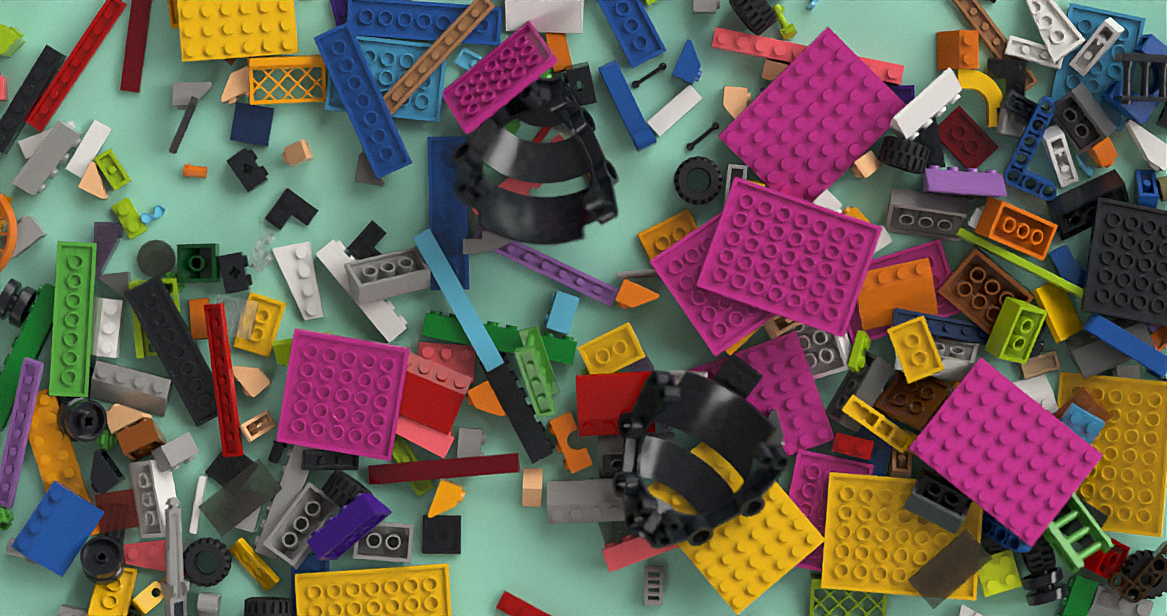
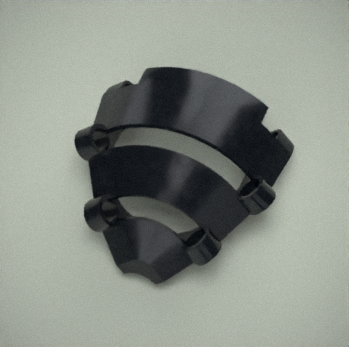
[451,76,619,245]
[612,371,790,548]

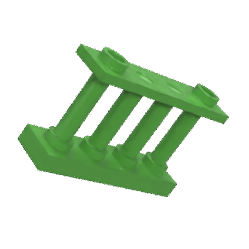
[515,326,560,418]
[1042,492,1114,575]

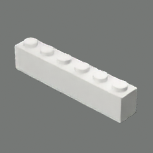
[316,239,408,343]

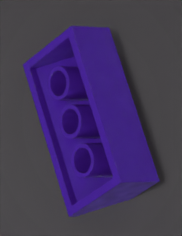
[307,493,392,560]

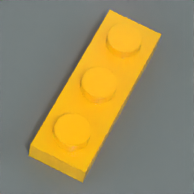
[228,537,281,592]

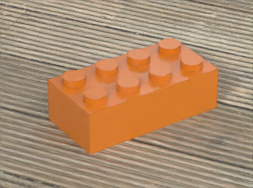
[974,196,1058,261]

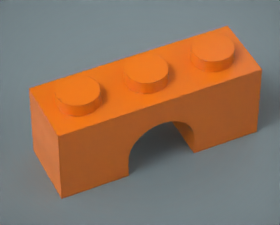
[547,411,593,474]

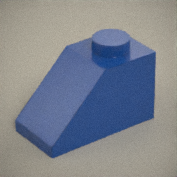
[671,39,702,85]
[1134,169,1159,208]

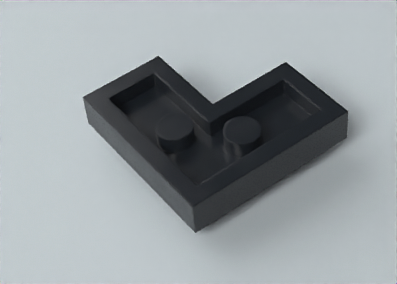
[987,58,1027,97]
[265,188,319,230]
[347,220,387,260]

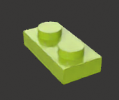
[94,148,132,191]
[111,197,148,240]
[848,330,871,373]

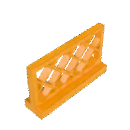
[247,54,326,105]

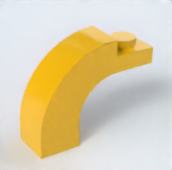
[956,69,1003,128]

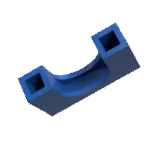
[1101,34,1167,124]
[1047,245,1086,295]

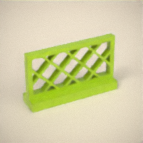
[129,278,180,359]
[809,574,887,616]

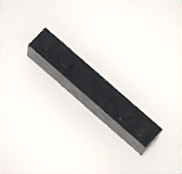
[0,45,67,154]
[479,351,555,464]

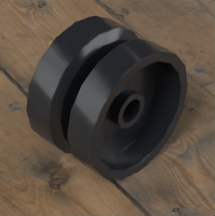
[0,279,37,328]
[57,397,107,442]
[80,536,125,585]
[1020,567,1069,606]

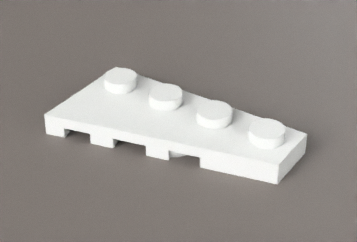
[1025,0,1085,64]
[272,241,324,320]

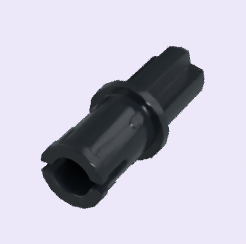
[268,438,287,464]

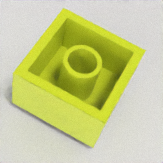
[978,549,1022,597]

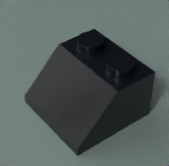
[90,449,126,495]

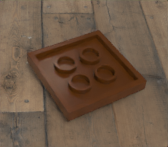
[874,371,954,431]

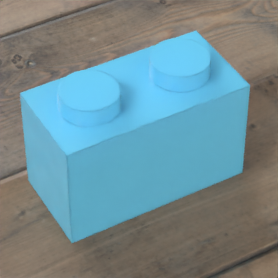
[544,291,579,334]

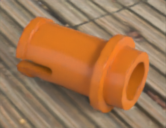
[183,163,208,179]

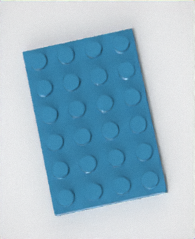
[1048,3,1146,132]
[325,35,446,123]

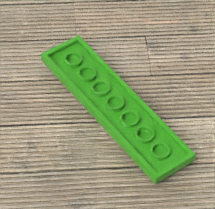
[49,241,97,397]

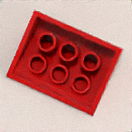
[399,352,472,435]
[576,371,656,437]

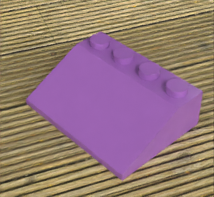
[921,165,1007,198]

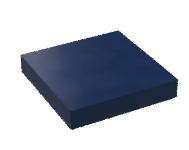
[230,102,275,146]

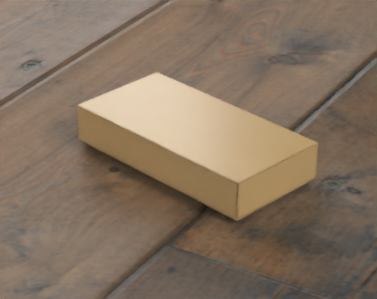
[1019,350,1061,379]

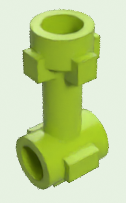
[771,3,797,40]

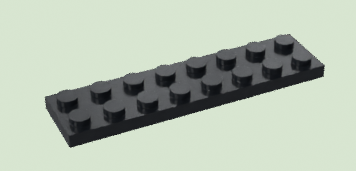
[124,275,218,427]

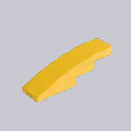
[842,394,913,454]

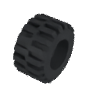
[729,0,777,36]
[877,136,931,174]
[674,156,723,205]
[322,469,373,508]
[1021,534,1056,575]
[183,537,232,587]
[1121,549,1167,599]
[244,597,293,616]

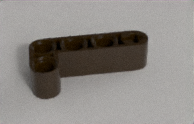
[1107,541,1167,603]

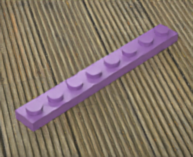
[473,225,619,307]
[0,357,44,509]

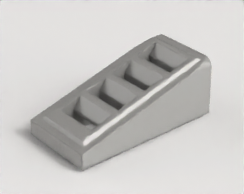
[643,566,664,606]

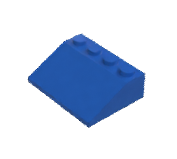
[11,481,105,577]

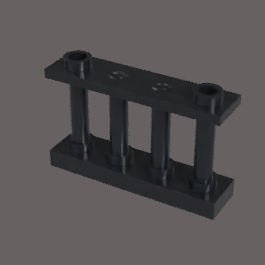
[1114,53,1167,105]

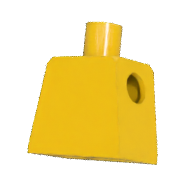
[131,577,166,616]

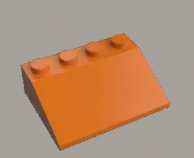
[857,258,938,331]

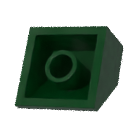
[177,243,220,283]

